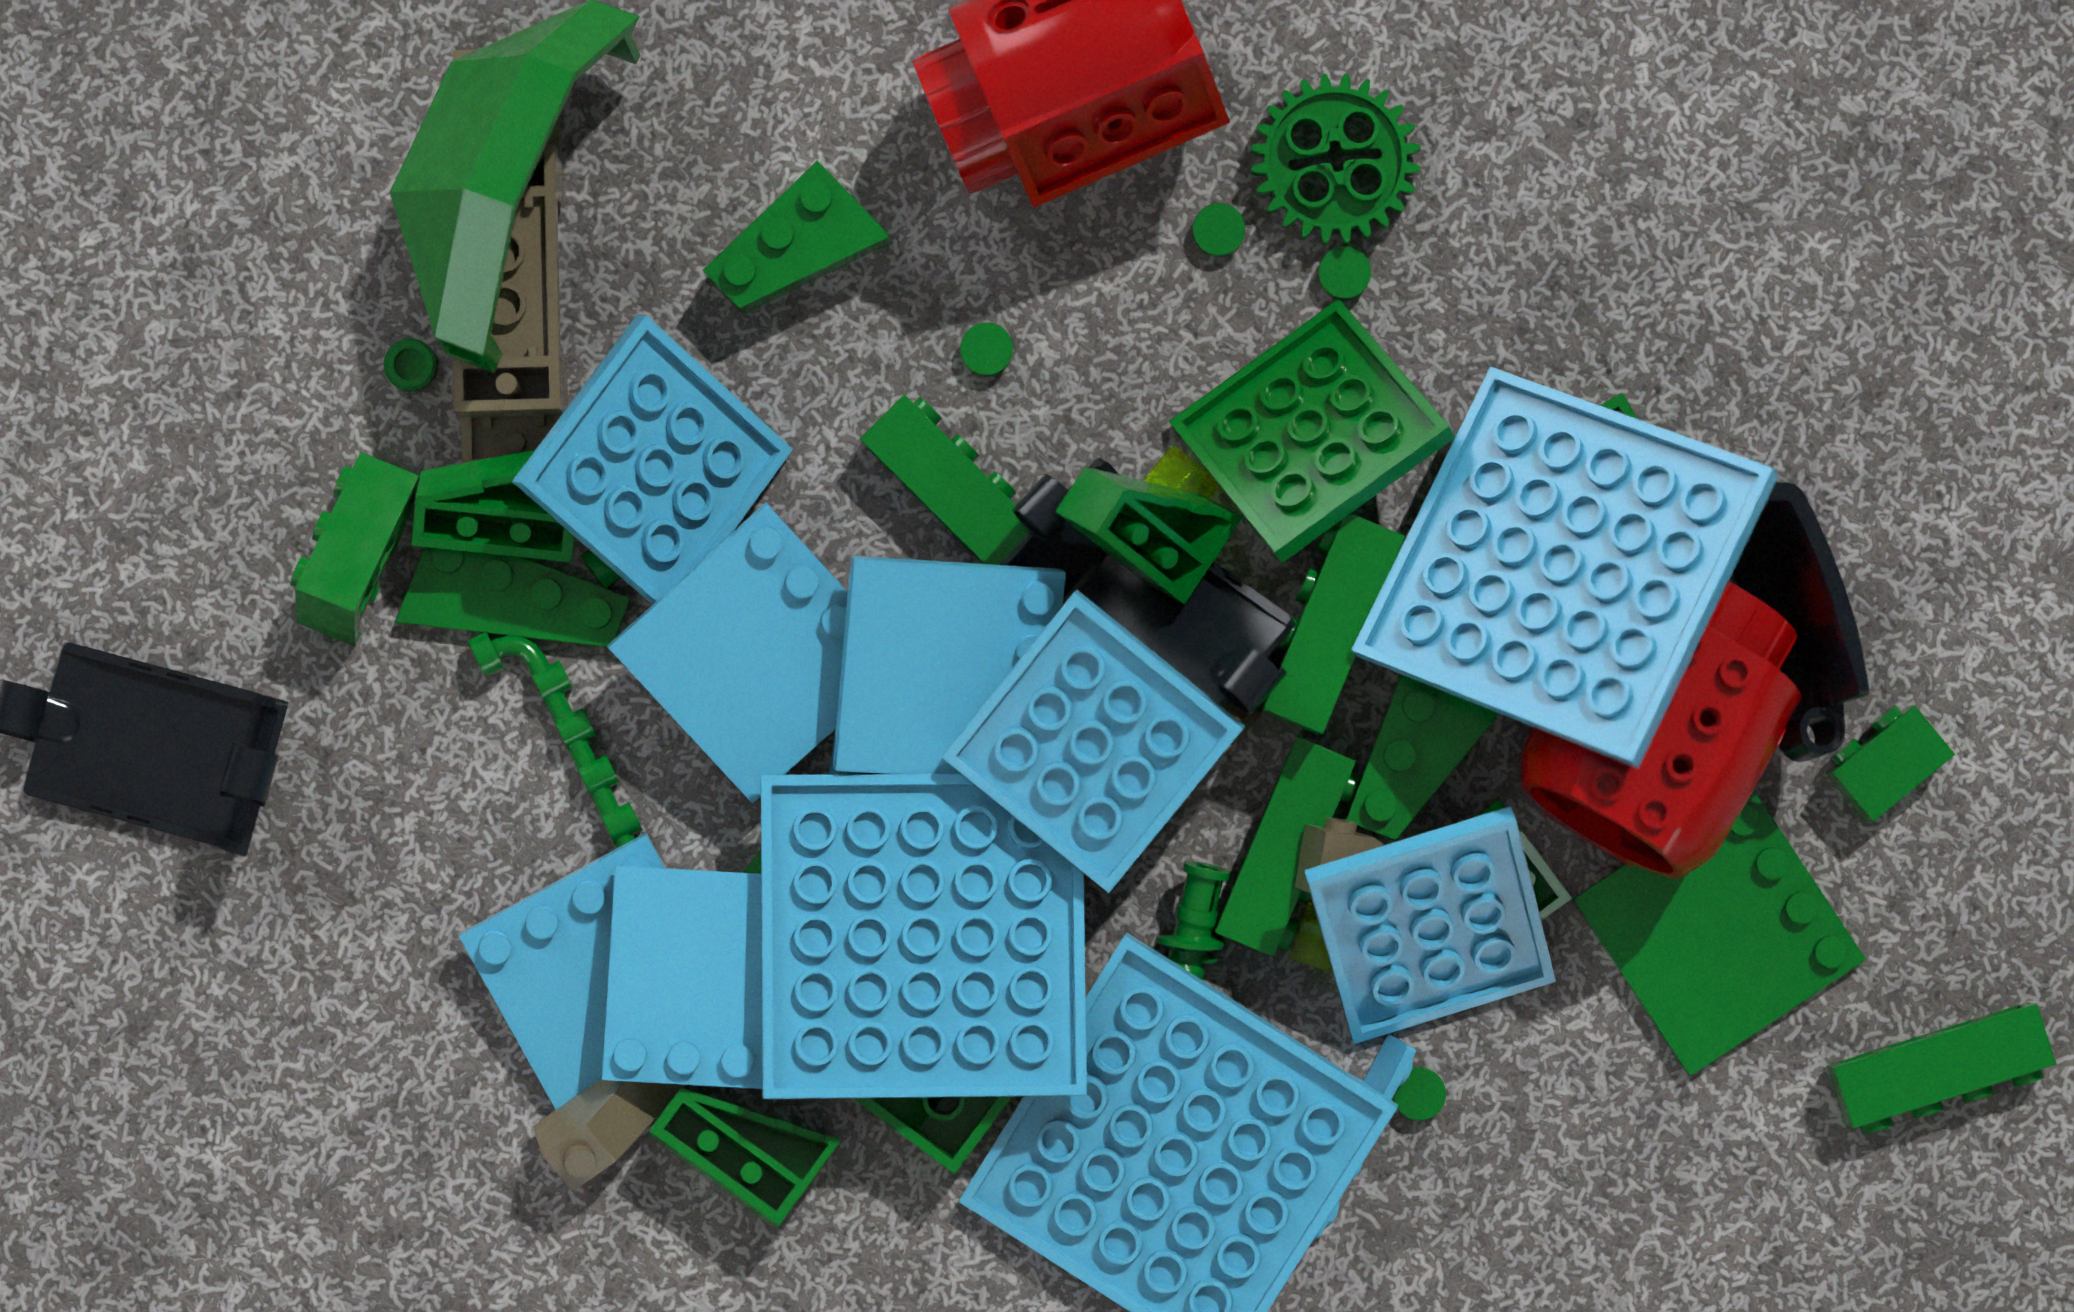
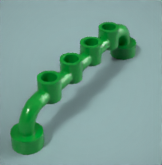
[467,632,643,848]

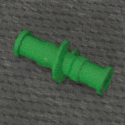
[1155,861,1230,980]

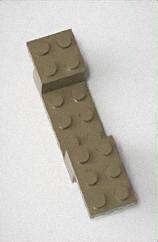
[452,50,568,463]

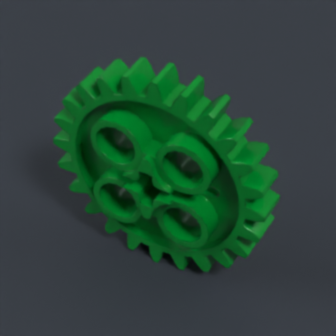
[1250,73,1421,246]

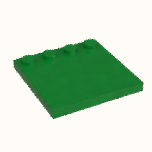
[1169,299,1455,563]
[1572,790,1866,1076]

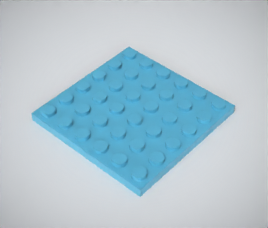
[1351,366,1779,768]
[761,774,1087,1099]
[958,933,1398,1312]

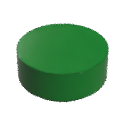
[1192,203,1245,257]
[1318,246,1371,300]
[960,322,1013,377]
[384,338,438,392]
[1393,1067,1446,1121]

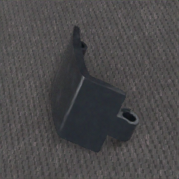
[1000,458,1296,715]
[1733,482,1869,762]
[0,642,288,857]

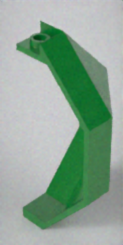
[390,0,640,373]

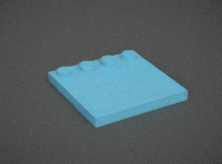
[512,315,793,605]
[608,502,848,804]
[832,556,1066,774]
[941,590,1245,893]
[1304,806,1556,1044]
[459,832,666,1110]
[602,865,763,1089]

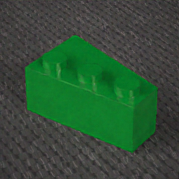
[703,161,892,315]
[411,449,574,562]
[290,452,419,647]
[1055,467,1243,605]
[1343,674,1500,840]
[648,1088,842,1230]

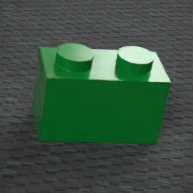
[1825,705,1955,822]

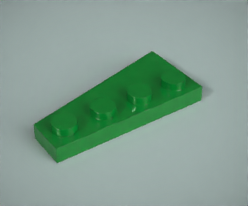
[396,547,631,647]

